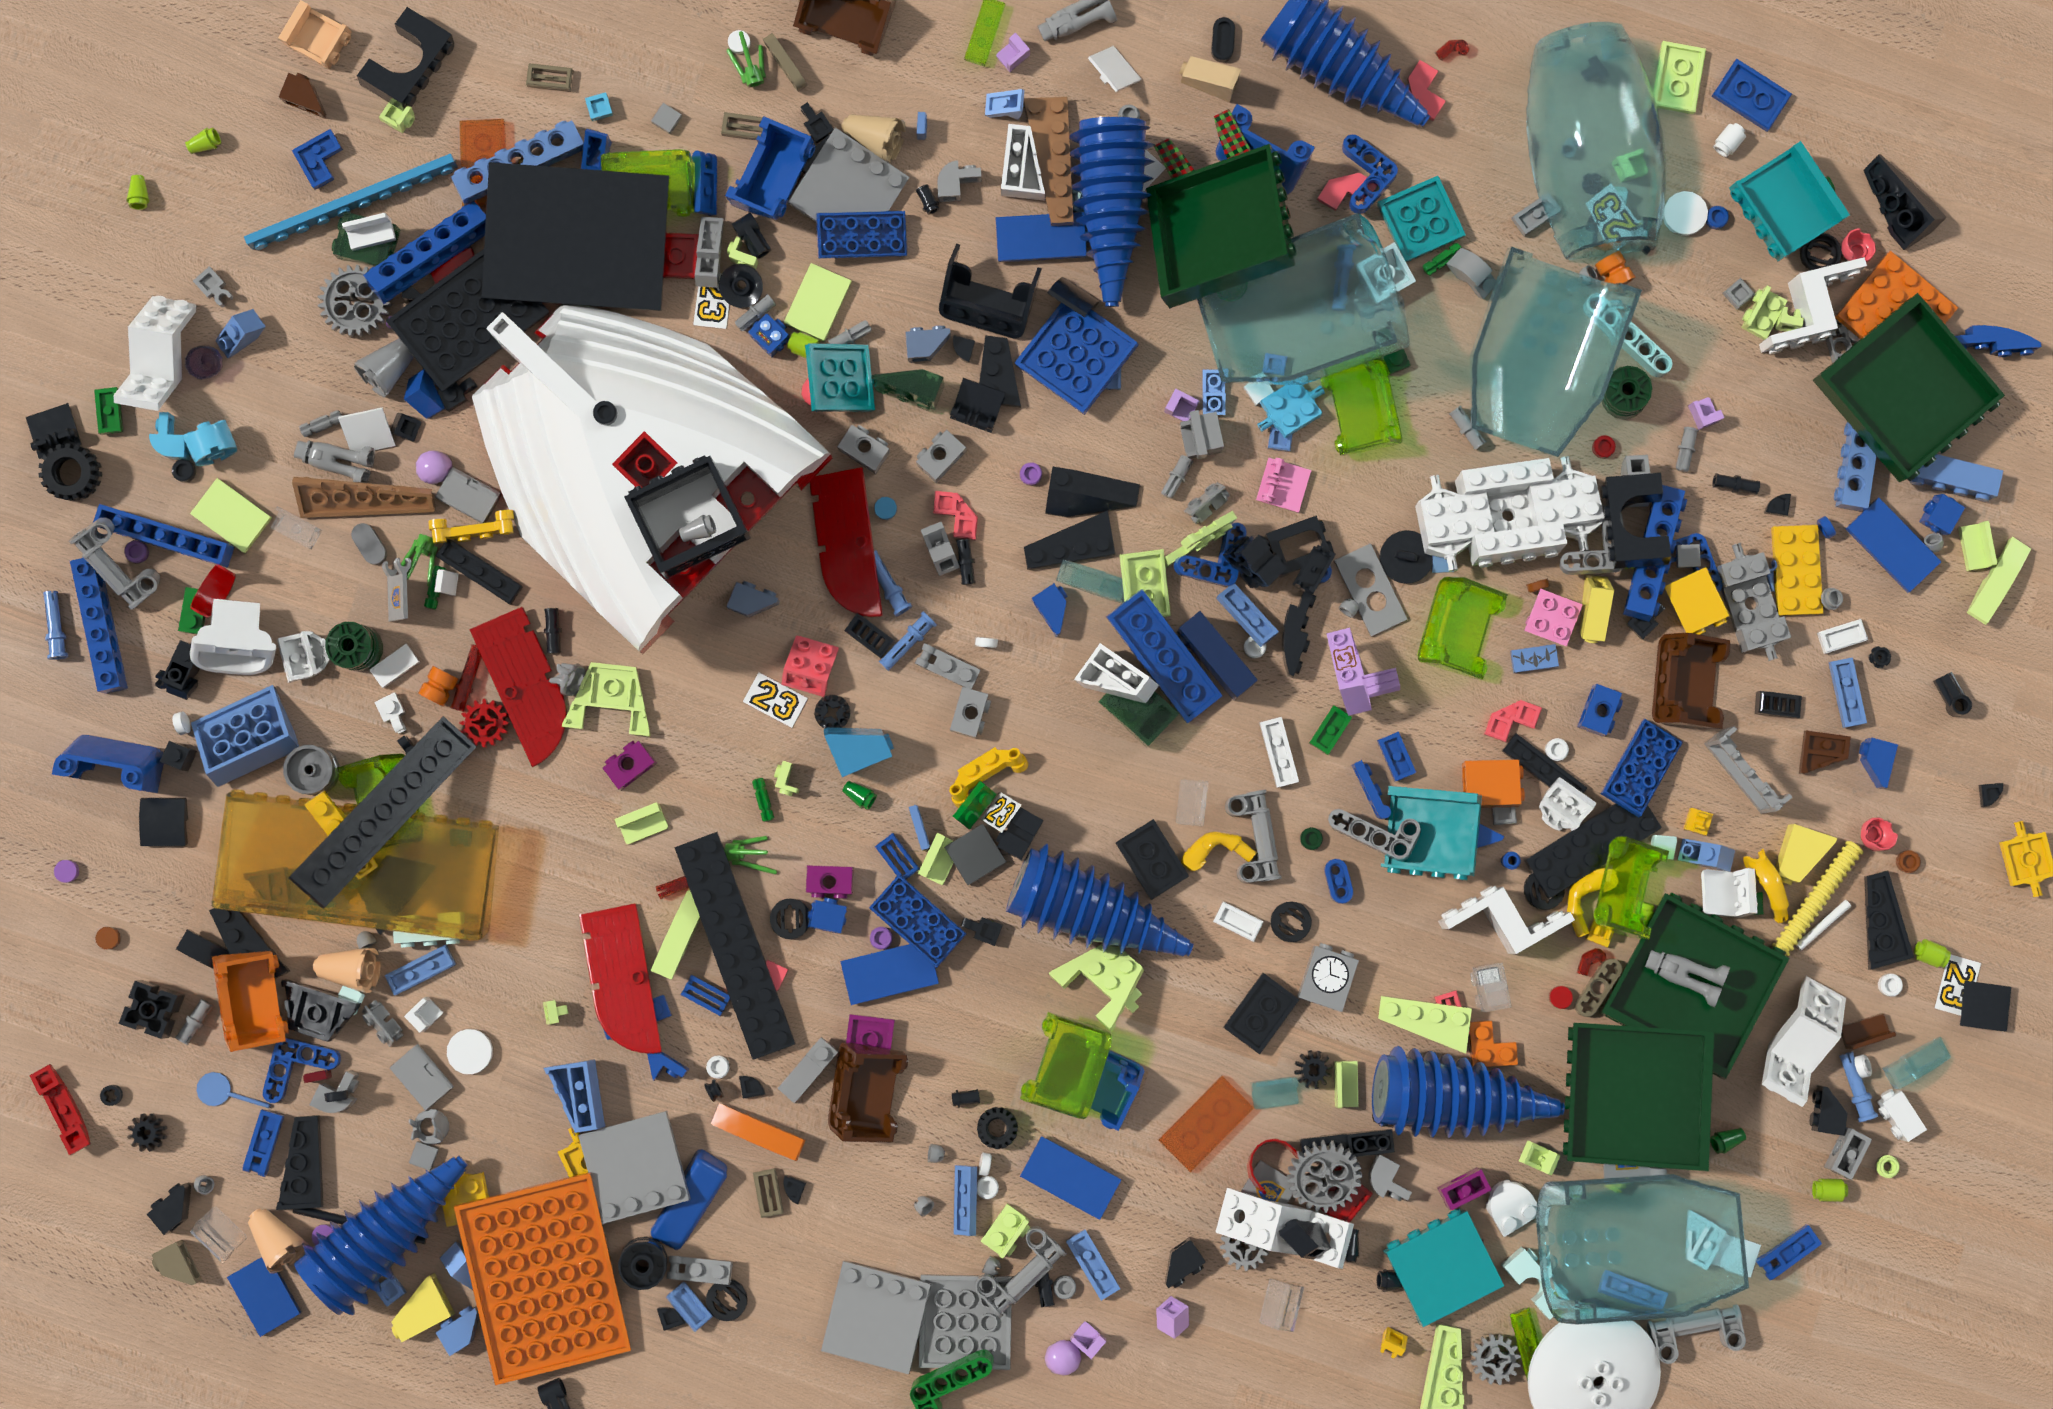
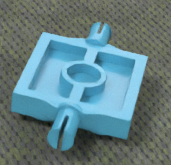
[1257,378,1325,438]

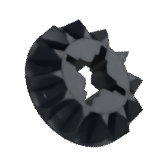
[814,695,850,729]

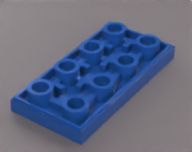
[816,211,907,259]
[996,212,1087,262]
[1845,498,1942,593]
[1600,719,1683,817]
[869,874,967,968]
[840,944,939,1005]
[1020,1136,1121,1220]

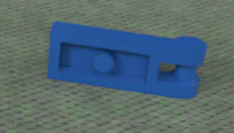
[692,150,717,216]
[1351,760,1391,819]
[243,1109,284,1177]
[1756,1224,1822,1280]

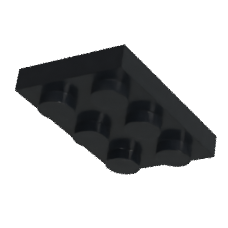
[1115,819,1189,900]
[1223,972,1300,1054]

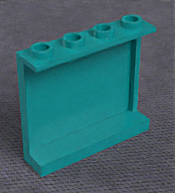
[1729,141,1850,262]
[1381,786,1482,880]
[1383,1208,1504,1327]

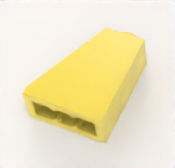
[1579,575,1614,643]
[1775,824,1837,886]
[391,1273,455,1342]

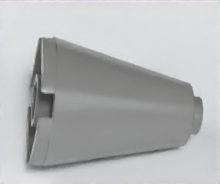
[354,339,414,398]

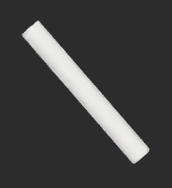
[1795,900,1851,951]

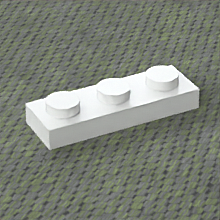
[1259,717,1299,788]

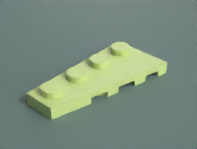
[1378,996,1472,1054]
[1420,1324,1464,1409]

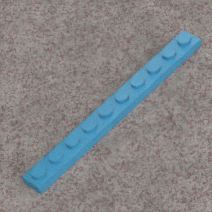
[244,153,458,250]

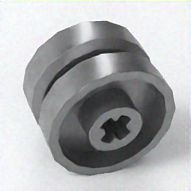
[283,745,340,795]

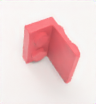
[781,635,839,697]

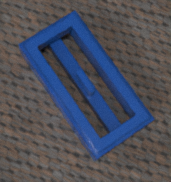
[875,833,920,880]
[680,975,730,1016]

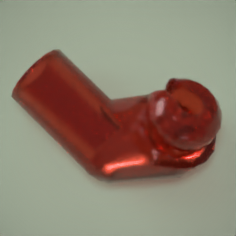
[1435,39,1470,61]
[1576,948,1606,976]

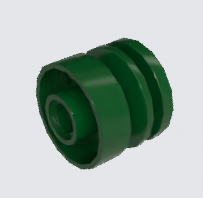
[1601,366,1653,419]
[325,622,383,672]

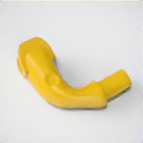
[1181,831,1257,872]
[1743,849,1789,923]
[1567,868,1616,937]

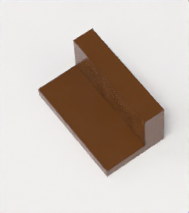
[1841,1013,1896,1050]

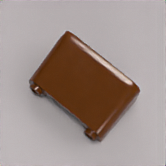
[793,0,896,56]
[1652,633,1730,729]
[828,1042,908,1142]

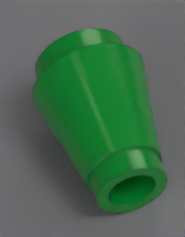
[842,781,877,810]
[1710,1128,1746,1154]

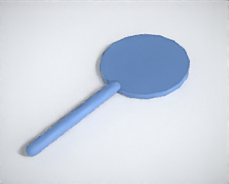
[197,1072,271,1108]

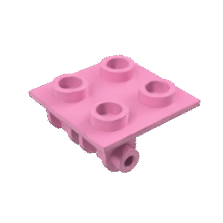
[1256,458,1311,513]
[1524,589,1583,646]

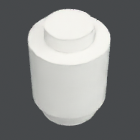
[1713,123,1746,157]

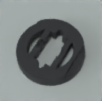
[1800,233,1842,271]
[1524,873,1565,910]
[770,898,809,939]
[1270,902,1312,942]
[706,1279,748,1321]

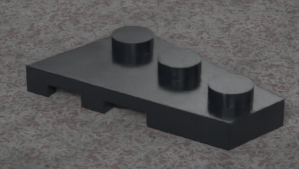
[979,335,1021,408]

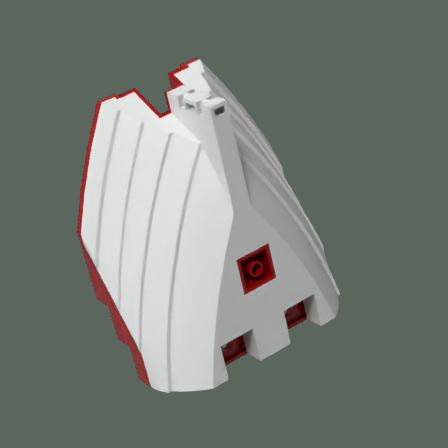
[472,304,833,654]

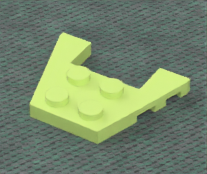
[1165,511,1237,568]
[562,662,650,737]
[1049,944,1144,1032]

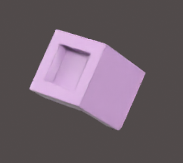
[996,33,1030,72]
[1164,389,1199,422]
[1688,397,1724,430]
[1156,1296,1189,1339]
[1070,1321,1106,1359]

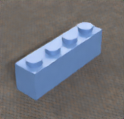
[1910,454,2003,502]

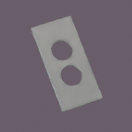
[1334,543,1407,637]

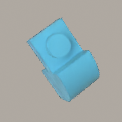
[149,412,191,461]

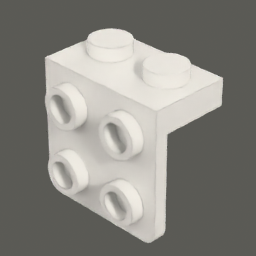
[1701,868,1758,918]

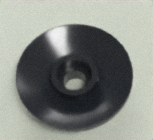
[719,264,763,308]

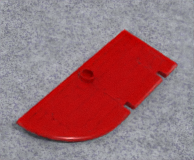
[810,467,883,617]
[469,607,567,767]
[579,903,662,1054]

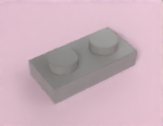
[1511,192,1561,236]

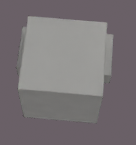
[1180,410,1224,459]

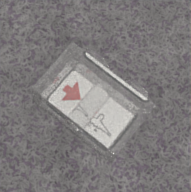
[1470,962,1512,1012]

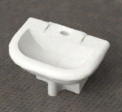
[190,599,276,675]

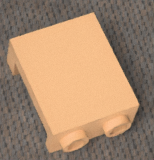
[278,0,351,70]

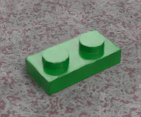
[94,387,123,435]
[178,587,206,634]
[1309,705,1352,755]
[952,781,997,830]

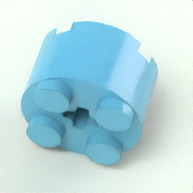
[183,420,237,466]

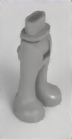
[1037,0,1117,42]
[294,441,375,483]
[1645,950,1730,1007]

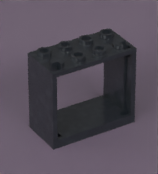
[624,455,751,579]

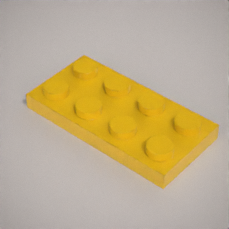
[1771,525,1823,616]

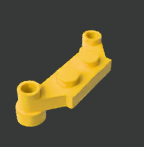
[428,510,514,544]
[949,747,1028,808]

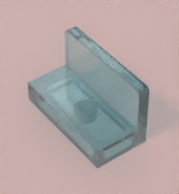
[1250,1076,1299,1109]

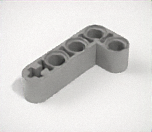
[1328,809,1421,861]

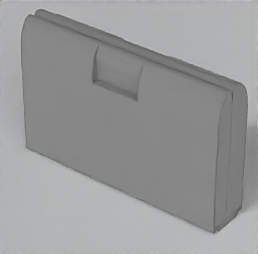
[435,467,502,523]
[390,1044,454,1111]

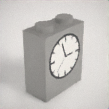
[1297,943,1359,1012]

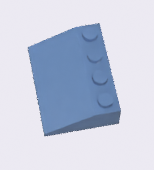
[191,685,299,787]

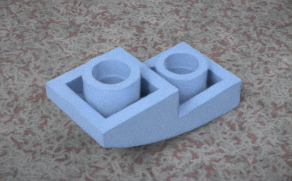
[1202,369,1226,415]

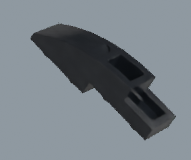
[1282,591,1316,678]
[1300,1129,1395,1157]

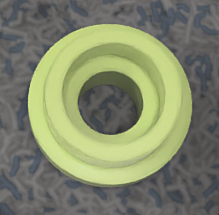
[1876,1155,1899,1178]

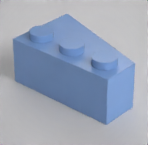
[543,1059,605,1133]

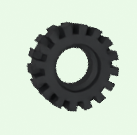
[977,1107,1018,1149]

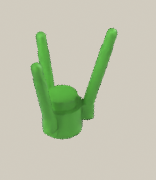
[727,31,766,87]
[401,534,438,586]
[725,836,777,874]

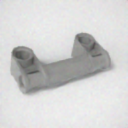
[69,518,160,610]
[1225,790,1282,883]
[976,1226,1067,1318]
[1647,1304,1746,1364]

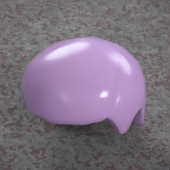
[416,450,452,484]
[1044,1340,1081,1376]

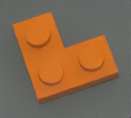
[1469,1021,1518,1067]

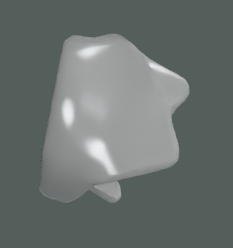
[549,663,586,696]
[409,1109,449,1144]

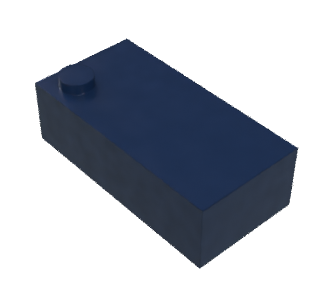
[1177,611,1258,701]

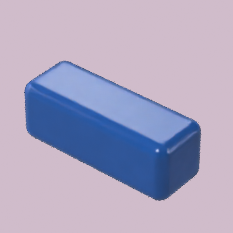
[651,1149,727,1250]

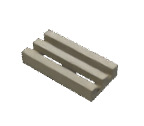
[526,63,574,92]
[721,112,763,140]
[753,1168,784,1218]

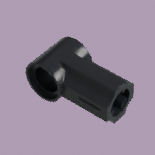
[731,212,771,259]
[1933,672,1972,717]
[537,1378,570,1409]

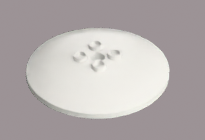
[1528,1310,1661,1409]

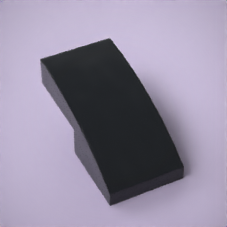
[176,929,229,968]

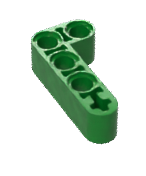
[910,1349,994,1409]

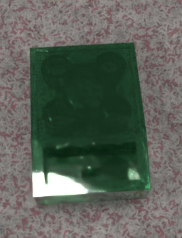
[871,369,945,411]
[1098,692,1179,748]

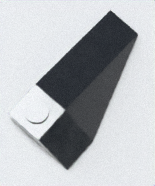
[1863,154,1947,250]
[1045,466,1140,518]

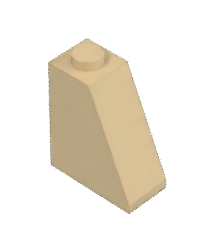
[1179,56,1241,103]

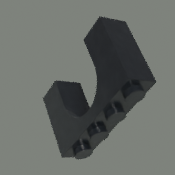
[357,7,454,111]
[1601,472,1671,569]

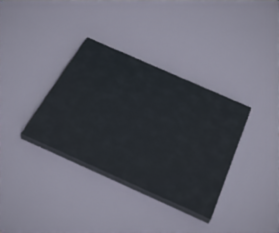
[482,162,670,311]

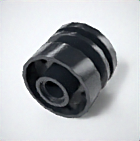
[618,1236,668,1290]

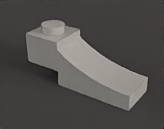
[695,217,724,288]
[777,1037,838,1103]

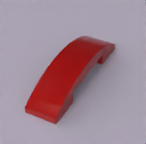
[29,1064,91,1156]

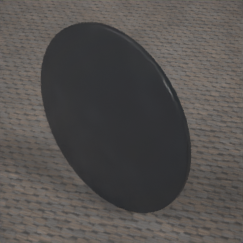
[1380,530,1433,584]

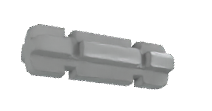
[299,410,342,437]

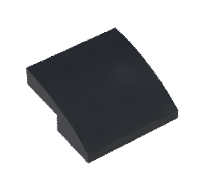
[1047,277,1099,317]
[139,798,188,846]
[1960,981,2012,1032]

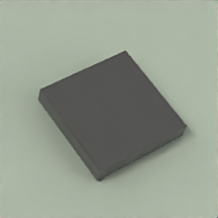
[944,824,1006,885]

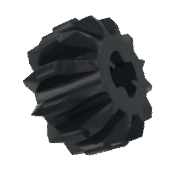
[1294,1050,1333,1089]
[127,1113,168,1152]

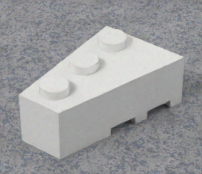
[1001,124,1045,201]
[1074,643,1159,703]

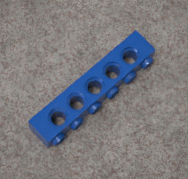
[363,201,486,304]
[1623,485,1687,622]
[93,504,235,568]
[70,558,128,694]

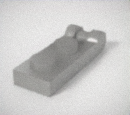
[915,643,981,689]
[666,1255,733,1285]

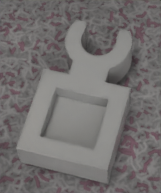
[193,266,233,307]

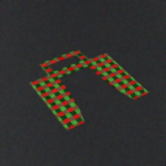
[1154,109,1251,179]

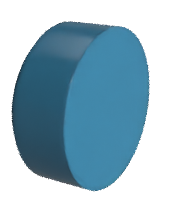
[874,497,897,520]

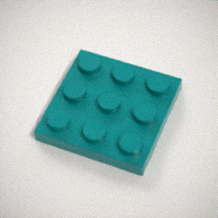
[1377,175,1466,262]
[805,343,875,412]

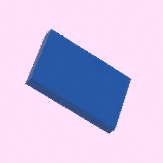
[1711,58,1792,132]
[227,1257,302,1337]

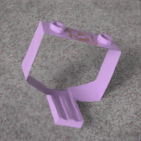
[1326,628,1400,716]

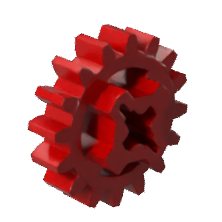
[459,699,510,748]

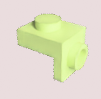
[379,102,415,133]
[727,237,759,270]
[774,761,799,796]
[1519,1140,1560,1175]

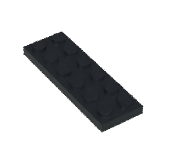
[1524,803,1662,899]

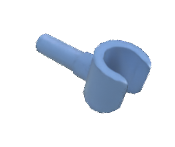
[1767,559,1777,592]

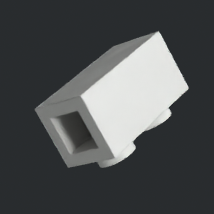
[1877,1089,1927,1142]

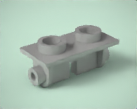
[1184,482,1230,524]
[362,1000,404,1047]

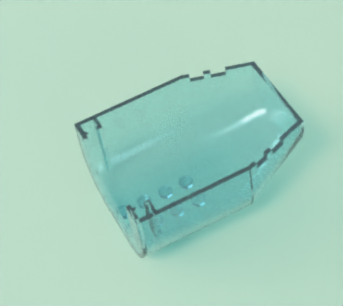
[1197,213,1410,385]
[1470,247,1642,457]
[1536,1174,1749,1325]

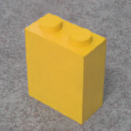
[1665,567,1730,634]

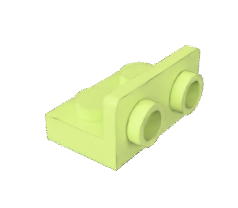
[1741,285,1788,340]
[981,1203,1030,1259]

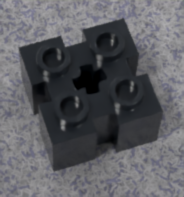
[1223,534,1287,588]
[996,807,1044,861]
[118,980,185,1039]

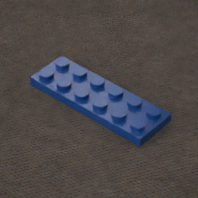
[1106,589,1223,723]

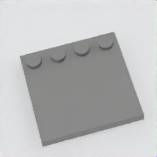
[787,127,910,222]
[578,1111,691,1224]
[821,1261,932,1374]
[919,1274,1012,1370]

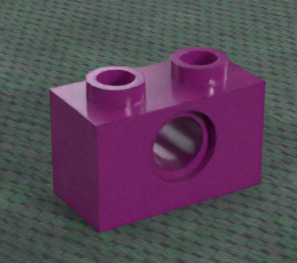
[603,741,657,791]
[806,865,854,899]
[1437,1167,1492,1210]

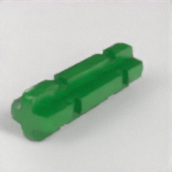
[1423,243,1462,276]
[424,566,446,610]
[752,778,774,822]

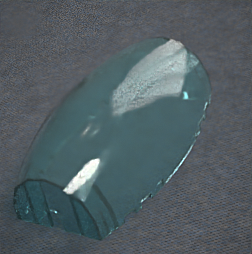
[1526,22,1666,260]

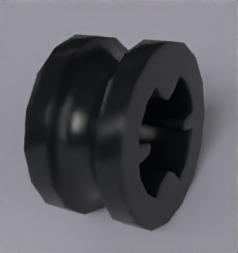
[704,1079,724,1102]
[100,1085,123,1106]

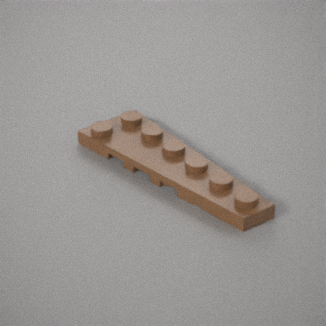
[1024,97,1074,226]
[292,477,435,518]

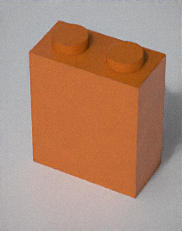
[1462,760,1525,808]

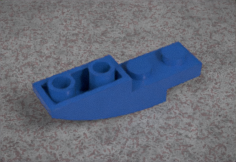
[1955,325,2042,357]

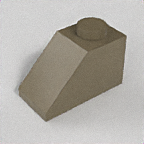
[152,1240,202,1285]

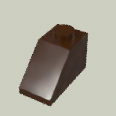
[279,73,327,119]

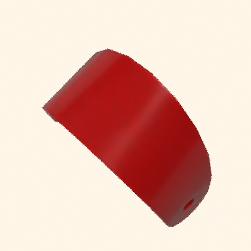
[190,564,236,618]
[1247,1139,1299,1195]

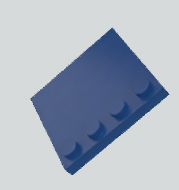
[1015,302,1139,415]

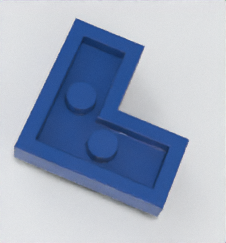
[292,129,343,190]

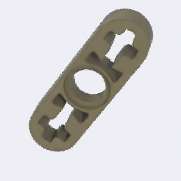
[763,33,807,92]
[1575,959,1622,1017]

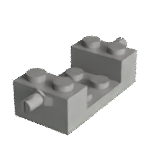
[1716,543,1791,661]

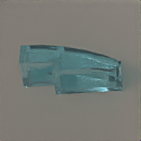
[1056,559,1124,604]
[1882,1037,1951,1089]

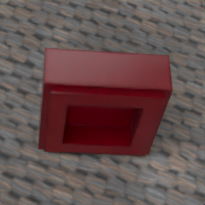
[303,1070,332,1083]

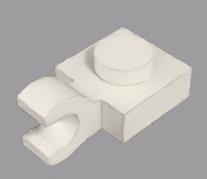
[374,692,407,734]

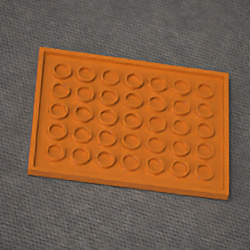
[454,1172,631,1385]

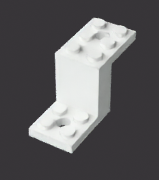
[1759,257,1867,355]
[114,296,196,411]
[1438,886,1575,954]
[1762,976,1846,1107]
[1216,1188,1354,1269]

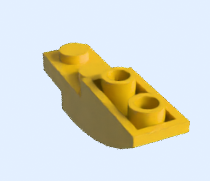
[304,790,378,880]

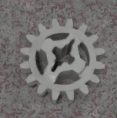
[1220,1220,1269,1271]
[1470,1334,1521,1385]

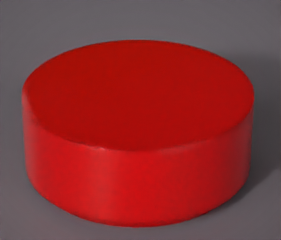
[1592,435,1616,459]
[1549,986,1573,1009]

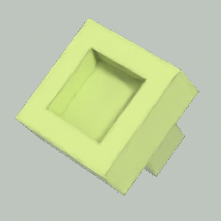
[1774,307,1804,332]
[1124,988,1142,1013]
[543,1000,568,1025]

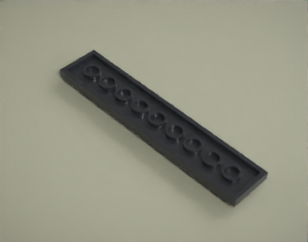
[288,716,477,909]
[674,831,796,1060]

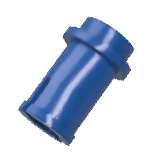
[1501,852,1521,870]

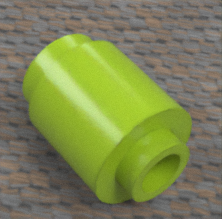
[787,332,820,358]
[1914,939,1951,968]
[1812,1178,1848,1202]

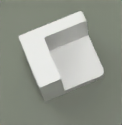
[404,997,443,1033]

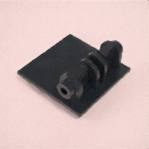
[950,378,1005,433]
[26,403,82,459]

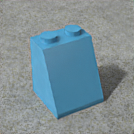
[823,728,894,777]

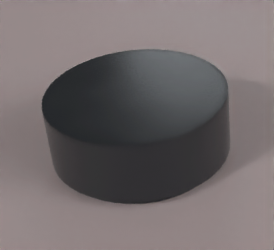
[593,401,618,425]
[172,459,196,483]
[324,1090,349,1102]

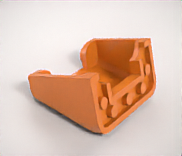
[212,951,289,1052]

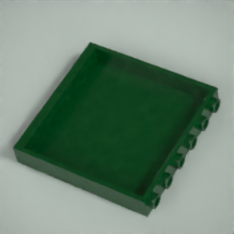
[1146,144,1297,309]
[1813,293,2005,483]
[1600,892,1790,1080]
[1563,1023,1714,1171]

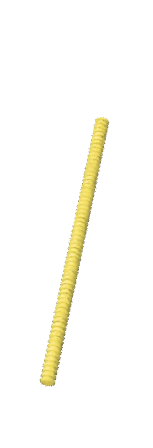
[1603,841,1864,1191]

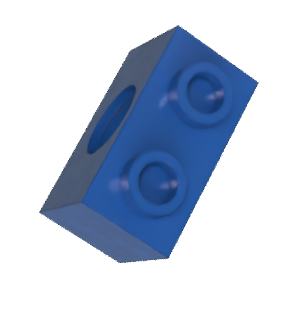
[1577,684,1623,737]

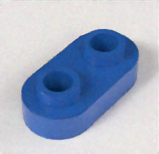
[1324,859,1353,903]

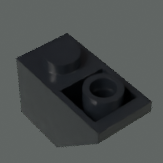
[161,640,200,690]
[1809,1085,1848,1136]
[147,1182,191,1235]
[1278,1219,1331,1260]
[1165,1237,1206,1289]

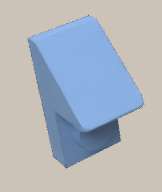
[985,89,1025,120]

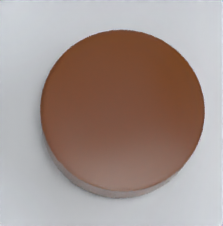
[1526,578,1550,593]
[1896,850,1921,873]
[95,927,121,949]

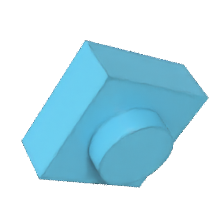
[585,92,613,121]

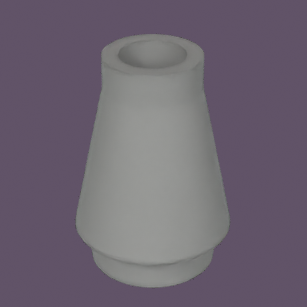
[679,515,717,542]

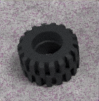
[38,443,102,501]

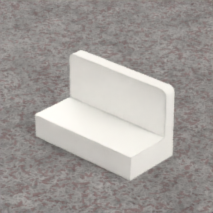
[342,213,396,251]

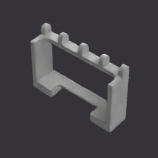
[1704,726,1792,814]

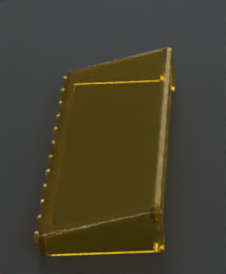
[211,789,499,940]

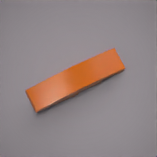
[711,1103,806,1161]

